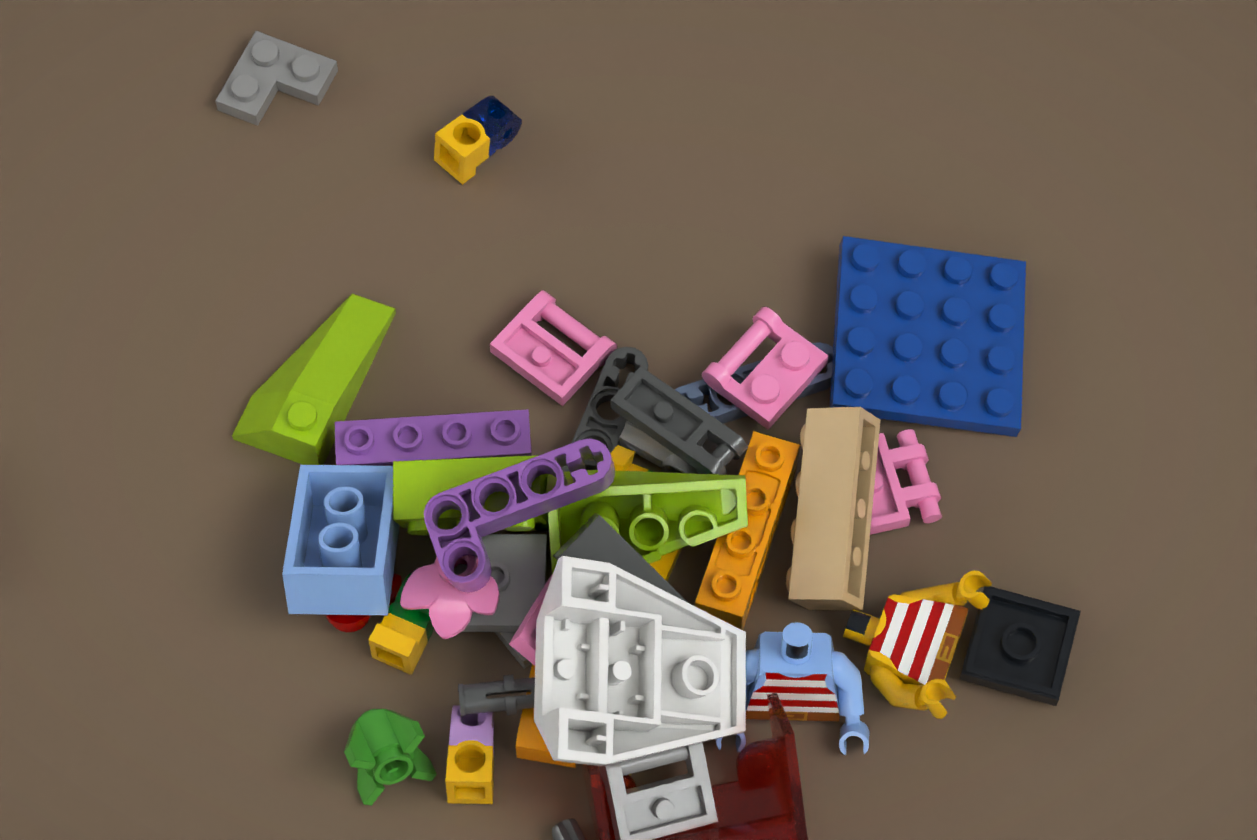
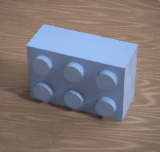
[282,465,400,616]

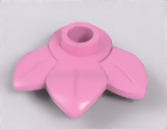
[400,555,500,639]

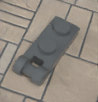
[610,366,748,475]

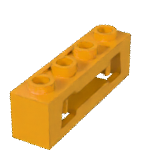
[695,431,800,630]

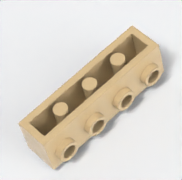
[786,407,880,610]

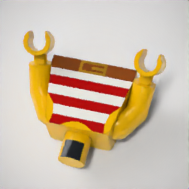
[843,570,992,719]

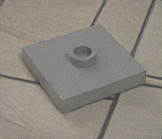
[454,534,548,632]

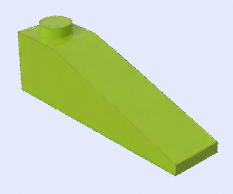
[232,293,396,465]
[546,470,748,574]

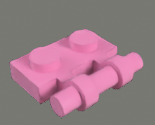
[870,429,942,535]

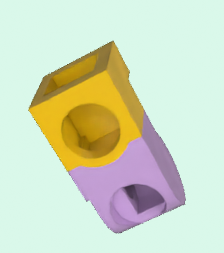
[445,705,495,804]

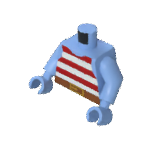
[715,622,870,755]

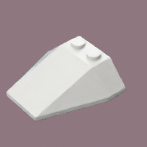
[534,556,746,766]

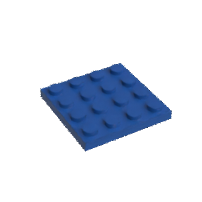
[829,236,1026,437]

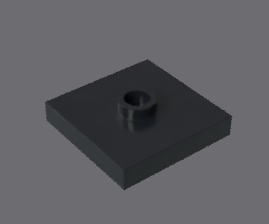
[959,586,1081,706]

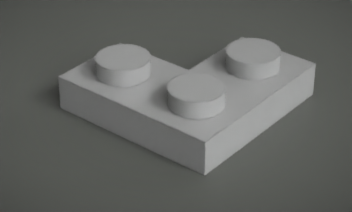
[215,31,338,126]

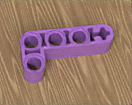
[423,438,616,593]

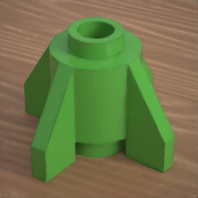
[344,709,437,806]

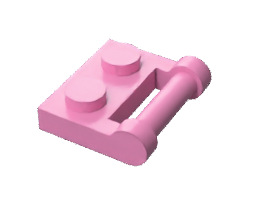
[490,290,617,406]
[702,307,829,430]

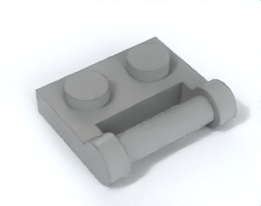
[598,743,718,840]

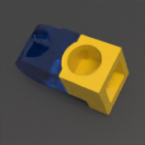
[434,96,522,185]

